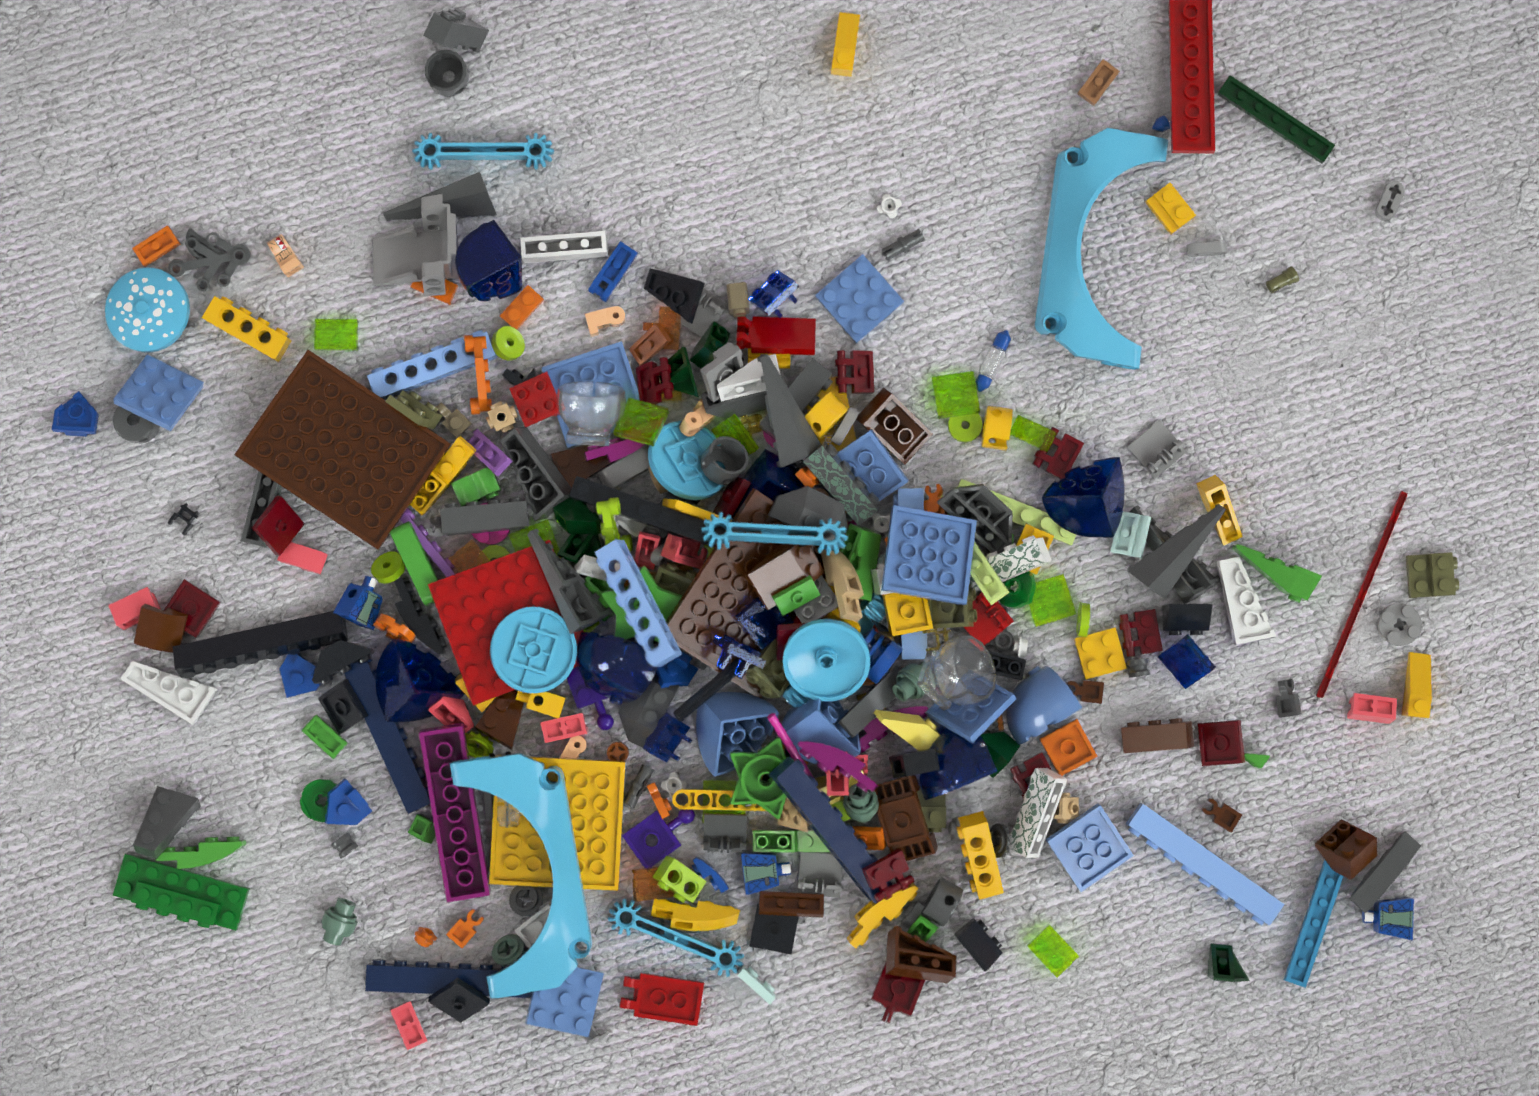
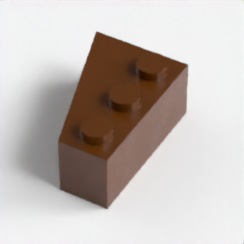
[1121,718,1194,753]
[886,925,957,983]

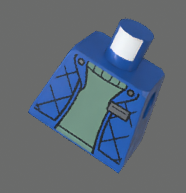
[333,576,383,630]
[741,852,791,895]
[1362,897,1414,940]

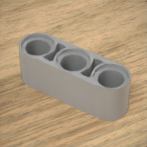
[597,444,650,489]

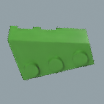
[840,523,881,601]

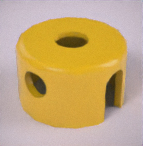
[805,391,848,439]
[981,405,1013,451]

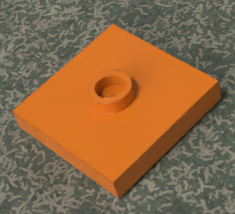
[1039,719,1098,776]

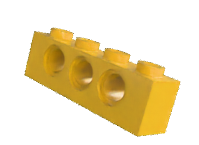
[202,296,291,362]
[956,811,1004,900]

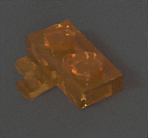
[643,306,681,350]

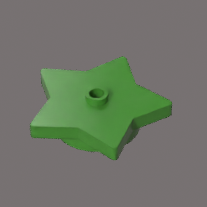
[602,566,682,642]
[730,737,786,819]

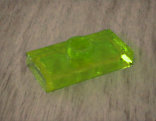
[1010,415,1057,452]

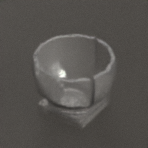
[556,381,626,446]
[917,635,996,711]

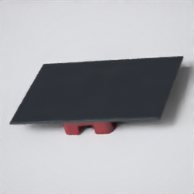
[871,619,896,642]

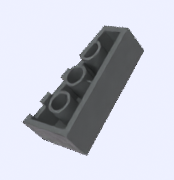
[500,426,572,521]

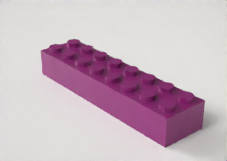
[419,723,491,903]

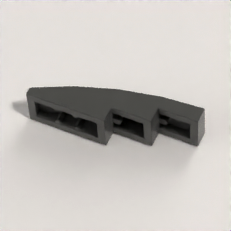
[838,665,900,738]
[1349,831,1421,913]

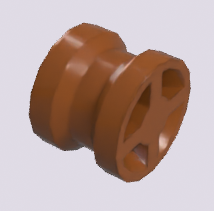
[607,742,629,761]

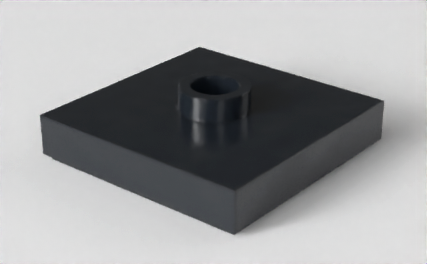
[318,679,369,735]
[749,903,799,954]
[428,978,490,1023]

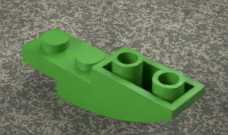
[753,830,830,853]
[155,836,246,869]

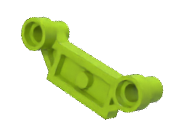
[596,497,633,551]

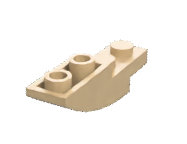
[821,549,864,622]

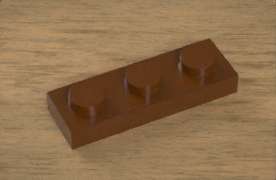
[759,891,824,918]

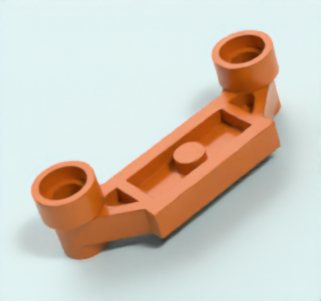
[464,335,492,415]

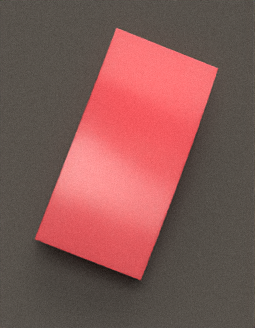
[277,542,328,574]

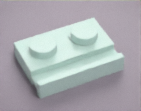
[1111,511,1151,559]
[738,966,776,1004]

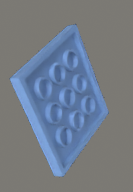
[541,341,648,448]
[881,505,977,605]

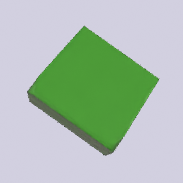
[1244,753,1270,769]
[408,813,436,844]

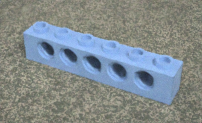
[367,330,498,400]
[595,539,682,667]

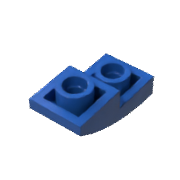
[691,857,729,893]

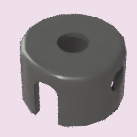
[425,50,469,97]
[113,406,160,444]
[700,436,749,485]
[921,877,963,926]

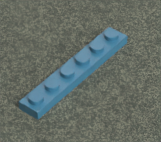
[1284,859,1344,988]

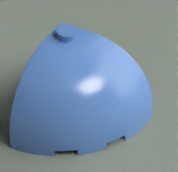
[1006,665,1083,745]
[696,692,779,777]
[780,699,860,764]

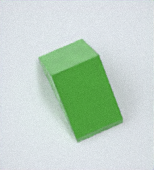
[907,914,938,942]

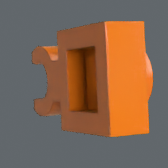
[924,484,947,515]
[647,782,672,819]
[446,909,484,948]

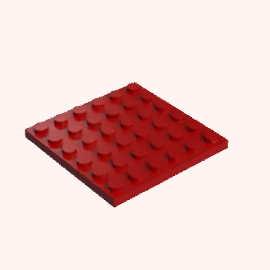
[428,539,594,706]

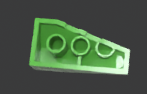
[1232,544,1322,603]

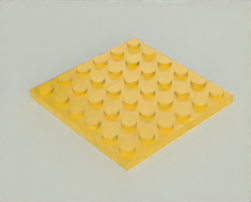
[489,755,625,891]

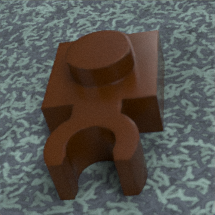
[1066,680,1104,704]
[1201,798,1242,833]

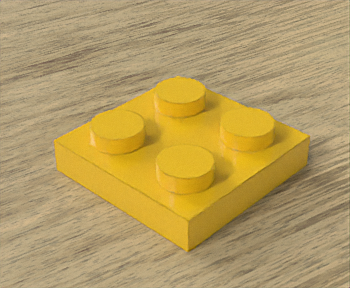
[882,593,933,637]
[1074,627,1127,680]

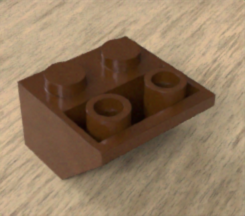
[1315,819,1377,880]

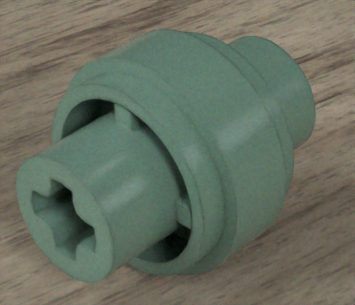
[892,661,935,701]
[843,784,879,823]
[321,898,358,946]

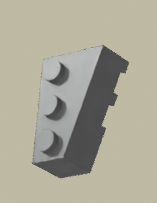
[423,8,489,53]
[133,786,201,859]

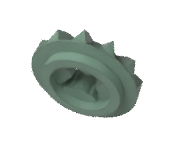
[492,934,525,967]

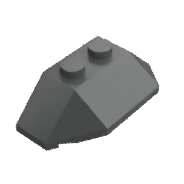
[701,370,788,420]
[937,484,1013,554]
[768,486,848,551]
[618,669,679,750]

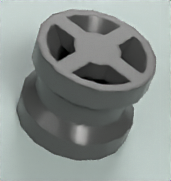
[1127,658,1150,678]
[331,832,358,859]

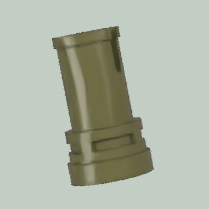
[1266,266,1299,294]

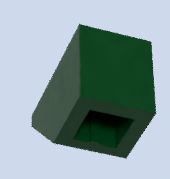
[690,321,731,369]
[553,498,601,535]

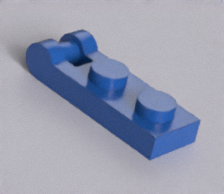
[588,241,638,303]

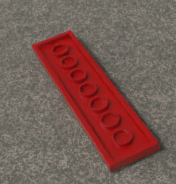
[1168,0,1215,154]

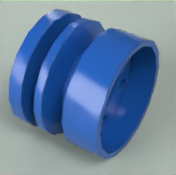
[863,628,903,684]

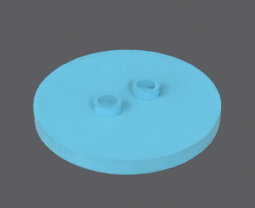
[648,421,725,500]
[490,607,577,693]

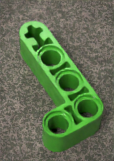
[390,521,439,606]

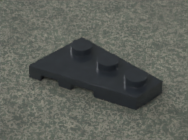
[644,268,705,324]

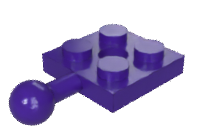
[567,654,618,730]
[622,809,695,870]

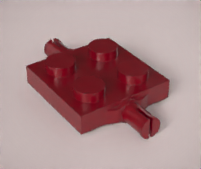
[870,962,925,1024]

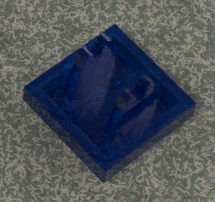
[749,270,800,318]
[735,597,794,650]
[1158,634,1216,689]
[712,635,766,679]
[643,712,692,763]

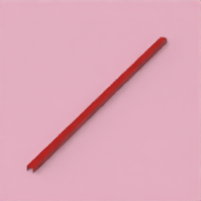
[1316,491,1408,698]

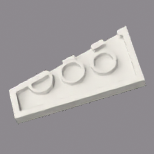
[1216,557,1276,645]
[120,661,217,725]

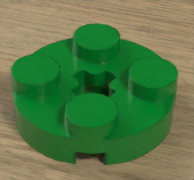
[999,571,1036,609]
[300,779,337,822]

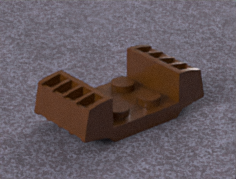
[874,775,938,861]

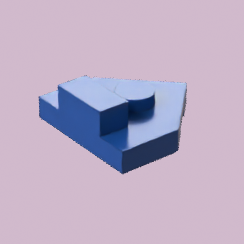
[52,391,99,437]
[652,651,698,688]
[279,654,321,698]
[325,778,372,825]

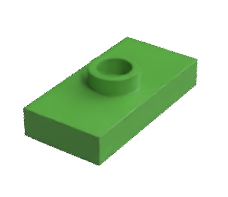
[772,576,820,616]
[301,715,348,759]

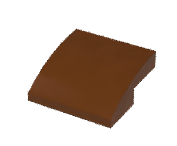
[134,604,188,653]

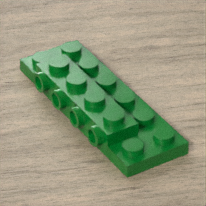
[112,854,250,931]

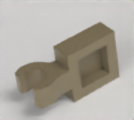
[437,402,472,438]

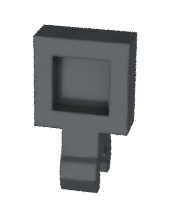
[1275,679,1302,718]

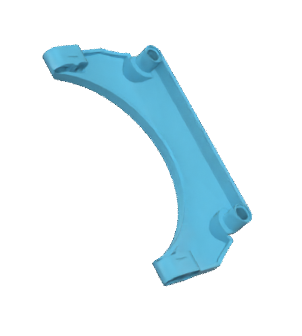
[1035,128,1168,370]
[450,753,592,999]

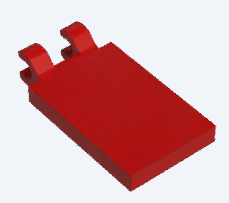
[736,316,816,355]
[620,972,704,1026]

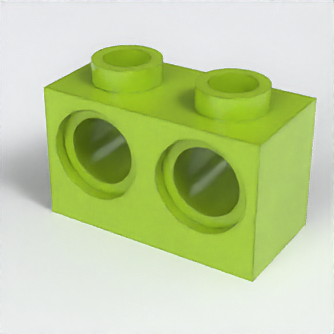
[653,856,707,903]

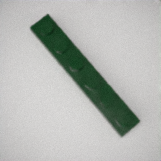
[1217,75,1335,164]

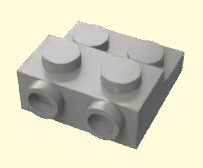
[700,342,745,402]

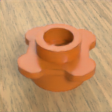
[414,927,437,947]

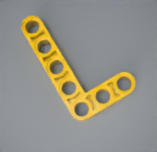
[672,774,766,811]

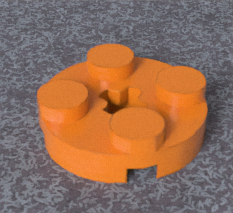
[373,613,416,648]

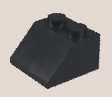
[1162,604,1212,635]
[954,918,1002,972]

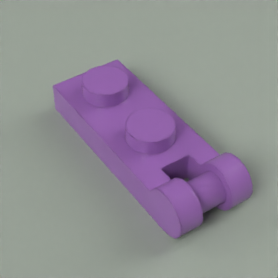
[466,428,512,477]

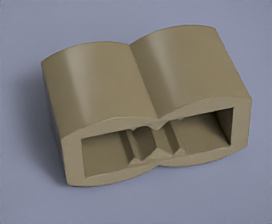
[726,282,750,319]

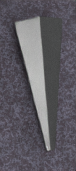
[383,172,497,221]
[757,354,821,468]
[1127,504,1226,599]
[1130,505,1220,604]
[527,529,613,634]

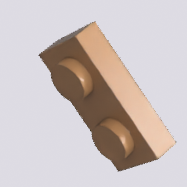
[1077,59,1120,106]

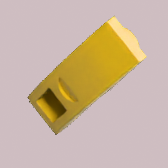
[410,436,476,515]
[847,883,919,948]
[651,898,740,931]

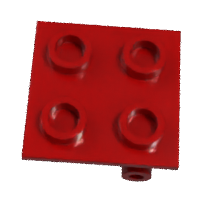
[509,372,563,428]
[964,592,1014,649]

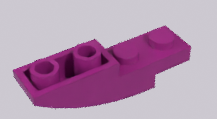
[584,417,665,463]
[859,706,928,754]
[797,741,878,792]

